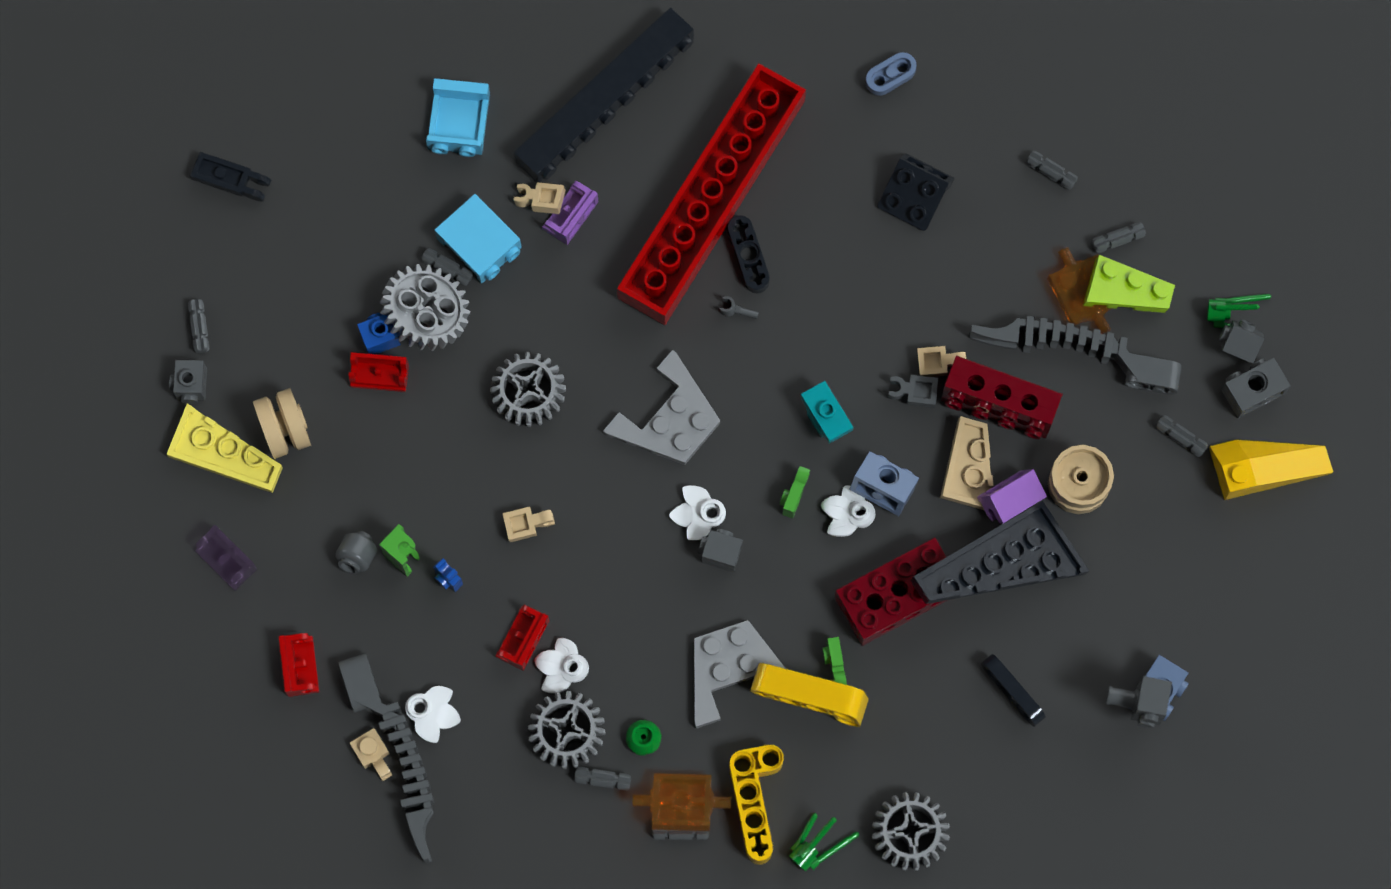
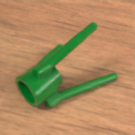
[1207,294,1271,328]
[789,813,859,872]

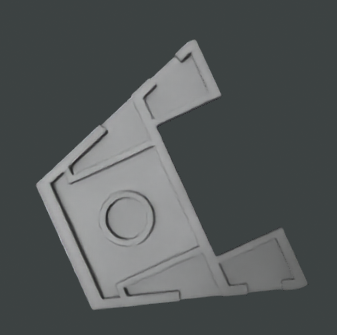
[603,350,720,465]
[694,620,786,729]

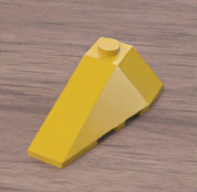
[1209,440,1333,500]

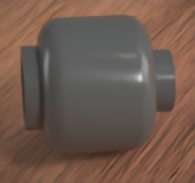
[335,531,377,575]

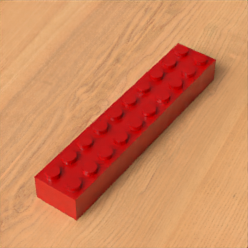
[617,63,806,325]

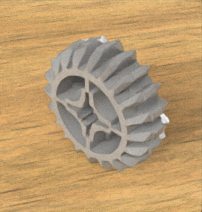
[490,352,566,427]
[528,691,605,769]
[872,792,950,871]

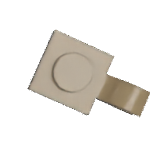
[917,346,966,377]
[502,507,555,542]
[350,728,392,781]

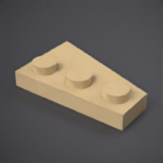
[940,416,994,510]

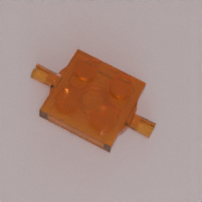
[1047,247,1113,334]
[632,773,731,831]

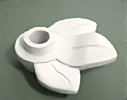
[669,485,726,540]
[821,486,876,537]
[534,638,589,693]
[405,686,461,743]

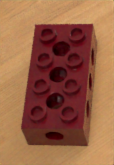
[941,356,1063,439]
[834,538,948,646]

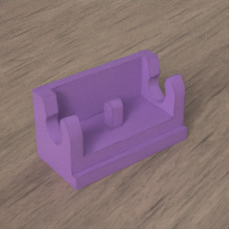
[542,181,599,245]
[977,469,1047,524]

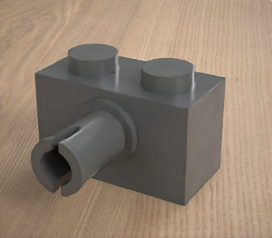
[1106,676,1172,728]

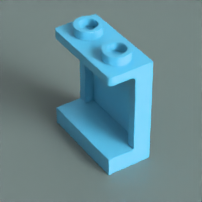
[426,78,490,157]
[435,194,522,283]

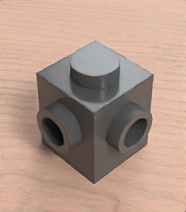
[1219,319,1265,363]
[169,360,207,404]
[698,529,743,572]

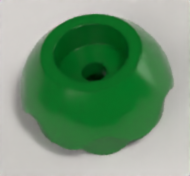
[626,720,662,756]

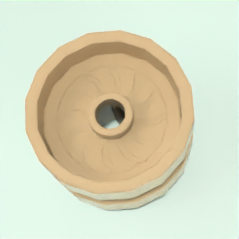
[253,388,311,459]
[1048,445,1114,514]

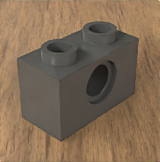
[1221,358,1291,419]

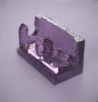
[195,525,258,591]

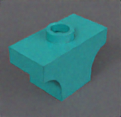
[801,381,854,444]

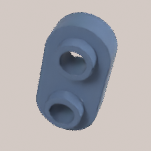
[866,52,917,95]

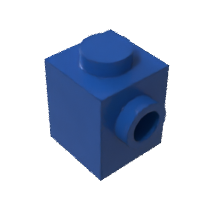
[357,313,401,354]

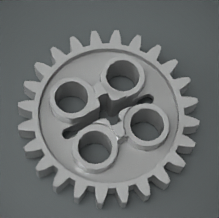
[380,264,470,351]

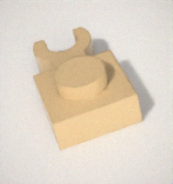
[514,182,565,214]

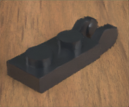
[190,152,271,202]

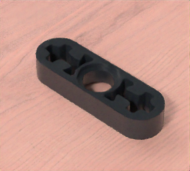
[728,215,770,293]
[981,654,1046,727]

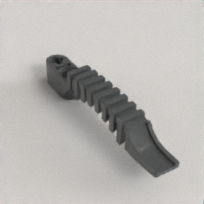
[969,316,1182,394]
[338,653,435,863]

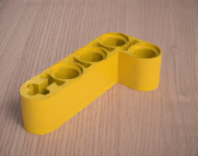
[750,663,869,727]
[730,745,784,864]

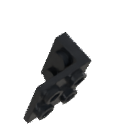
[877,153,955,231]

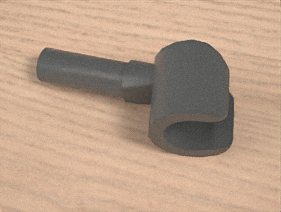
[719,296,759,319]

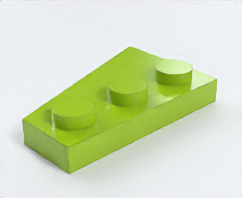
[1083,255,1175,313]

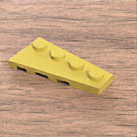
[166,403,283,493]

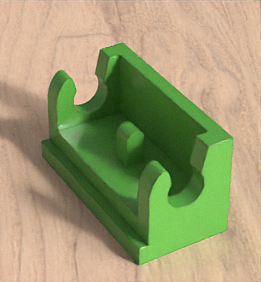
[379,524,420,577]

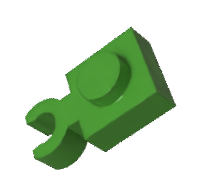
[780,466,810,519]
[822,637,847,685]

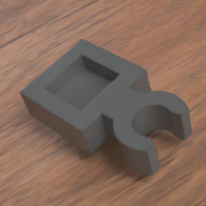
[888,375,938,408]

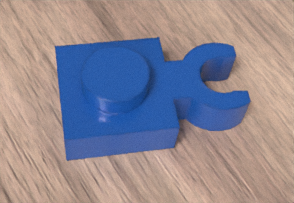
[433,558,463,592]

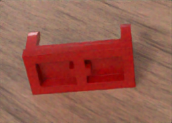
[349,352,409,392]
[495,605,549,671]
[279,633,320,697]

